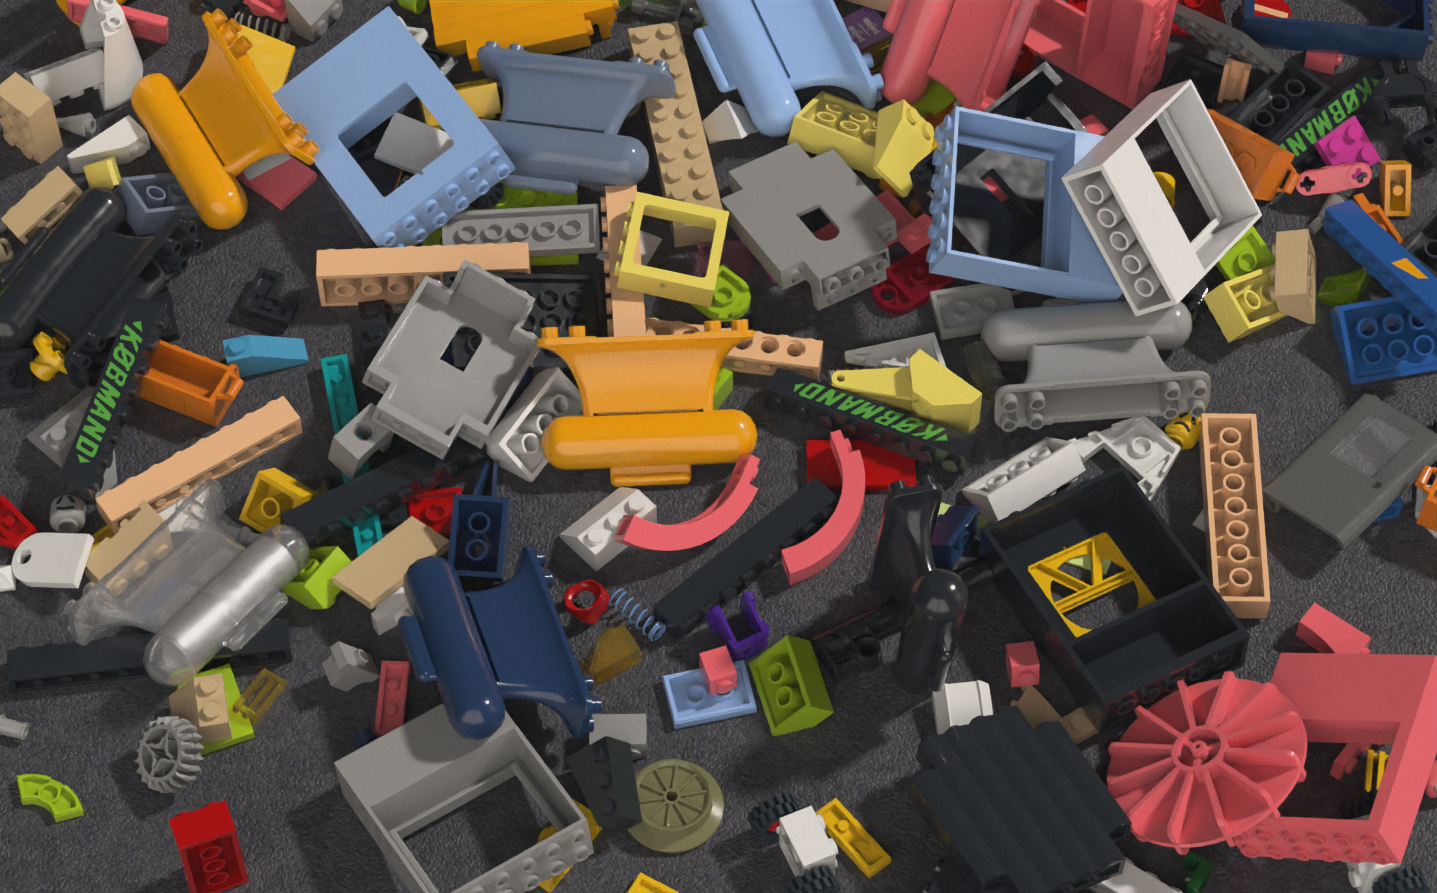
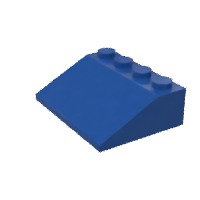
[1329,296,1437,385]

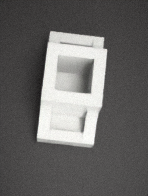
[371,586,412,635]

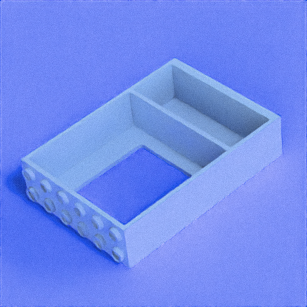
[273,6,516,248]

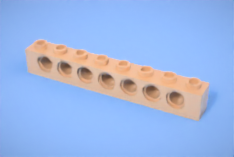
[608,317,823,381]

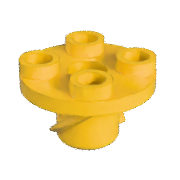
[30,332,68,381]

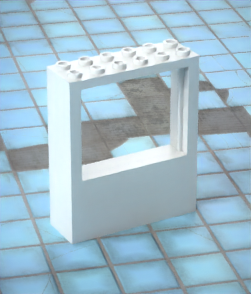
[1061,79,1262,316]

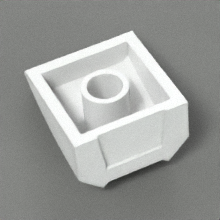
[932,680,993,735]

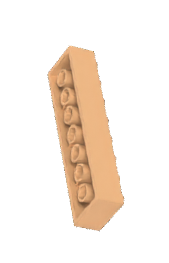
[316,242,531,307]
[1199,413,1270,618]

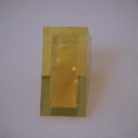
[589,624,641,688]

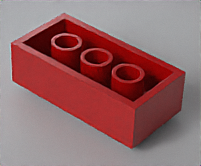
[169,800,249,893]

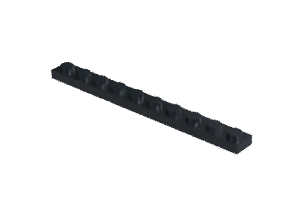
[358,299,408,530]

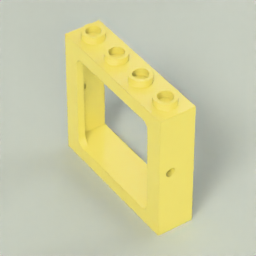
[614,192,729,307]

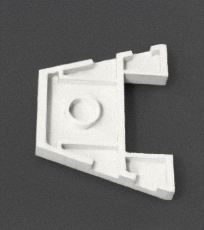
[1069,416,1181,501]

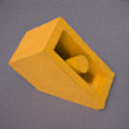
[1379,160,1411,216]

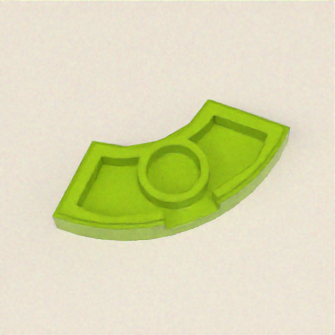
[16,774,84,822]

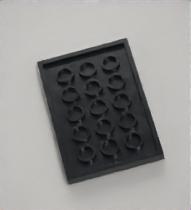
[442,272,607,373]

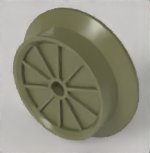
[627,759,724,853]

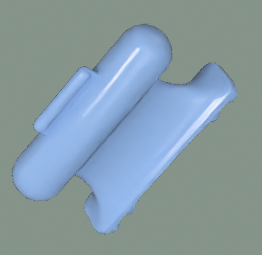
[693,0,884,137]

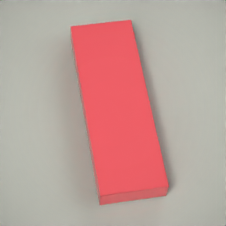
[374,660,410,738]

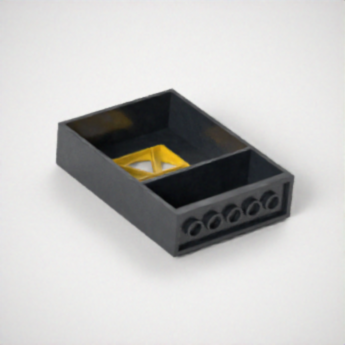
[978,465,1250,734]

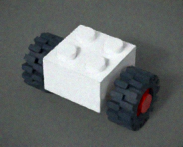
[1338,788,1430,893]
[747,793,841,893]

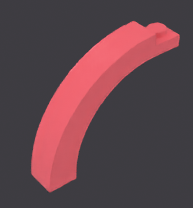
[781,430,865,585]
[613,454,760,551]

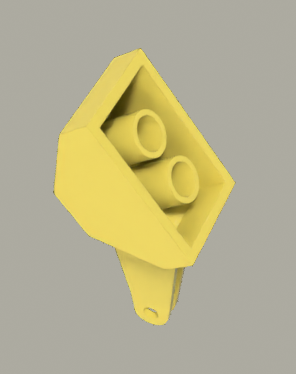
[831,349,982,433]

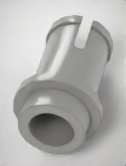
[0,714,29,740]

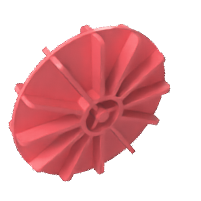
[1105,671,1308,855]

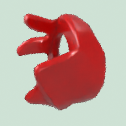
[563,580,609,625]

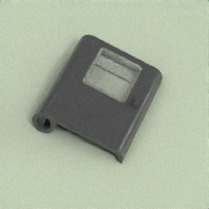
[1262,394,1437,549]

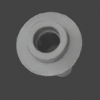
[56,113,96,138]
[1307,193,1348,234]

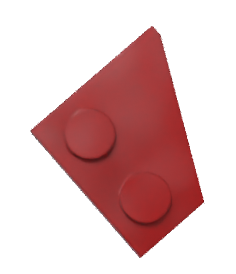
[0,494,39,550]

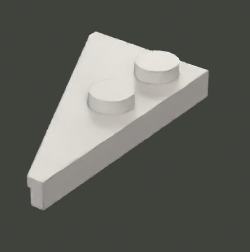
[844,333,946,369]

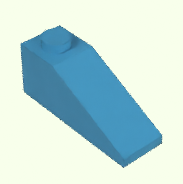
[222,335,309,377]

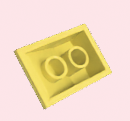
[873,99,934,198]
[1203,265,1288,343]

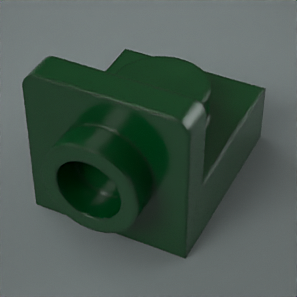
[1183,851,1214,893]

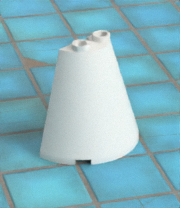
[79,0,143,111]

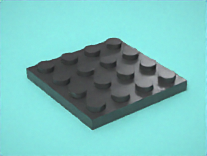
[1173,3,1284,74]

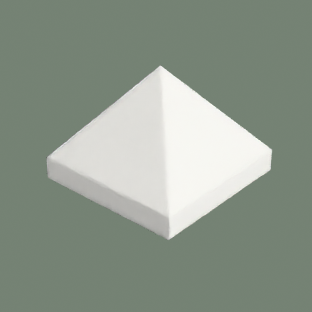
[0,565,16,592]

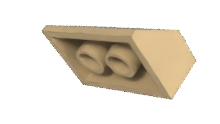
[1270,229,1317,324]

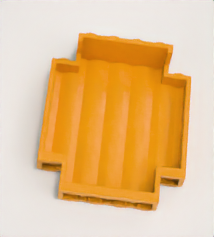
[429,0,620,72]

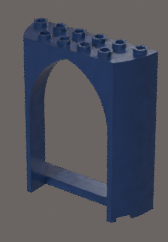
[1240,0,1434,62]

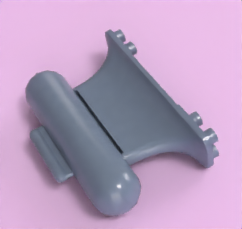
[453,41,676,195]

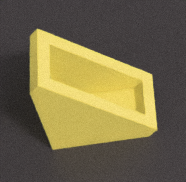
[83,156,121,190]

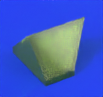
[1316,270,1372,307]

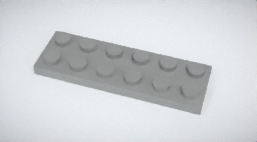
[442,204,600,257]

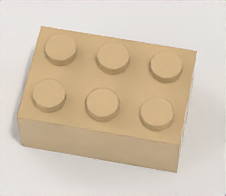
[0,72,63,164]

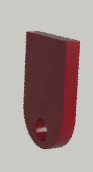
[872,246,956,315]

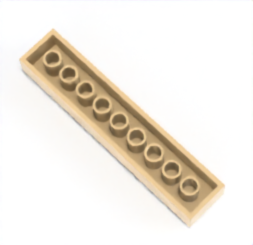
[628,21,726,247]

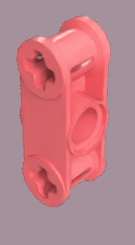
[1296,162,1372,195]

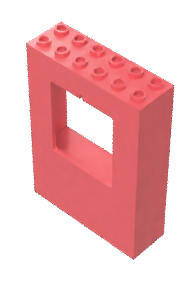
[1024,0,1177,110]

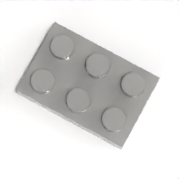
[930,283,1015,340]

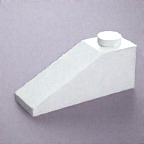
[67,115,151,174]

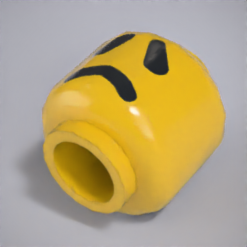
[1164,411,1201,450]

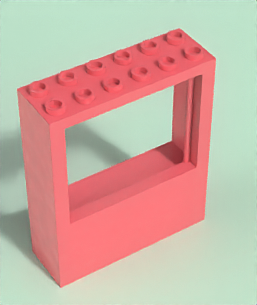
[1234,653,1437,865]

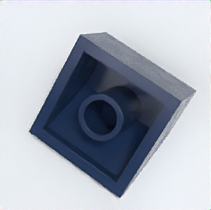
[931,505,979,571]

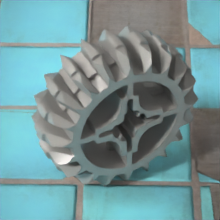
[134,715,205,793]

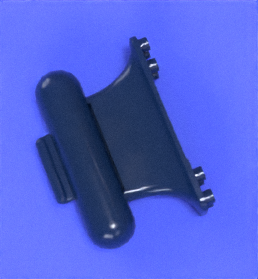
[398,546,601,741]

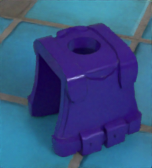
[706,591,770,662]

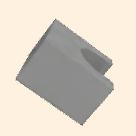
[328,402,394,480]

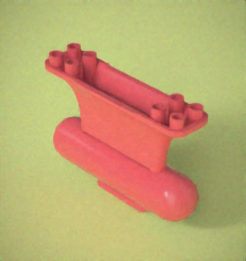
[879,0,1047,111]

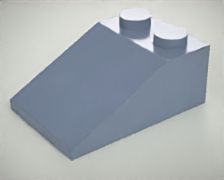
[116,172,198,236]

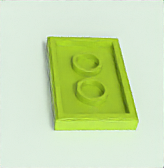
[175,664,255,755]

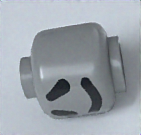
[49,495,86,533]

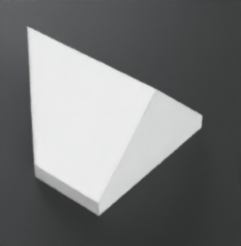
[702,100,758,144]

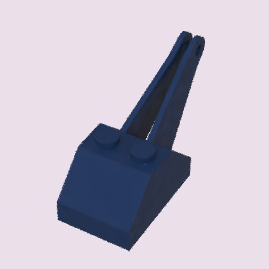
[448,459,510,582]

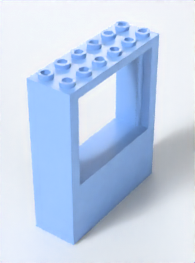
[926,106,1123,303]

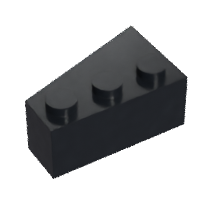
[566,736,642,832]

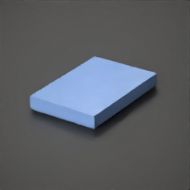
[662,659,757,729]

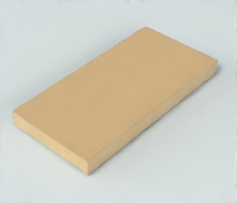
[332,516,449,609]

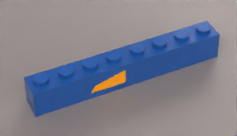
[1323,199,1437,336]

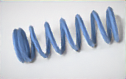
[609,588,666,641]

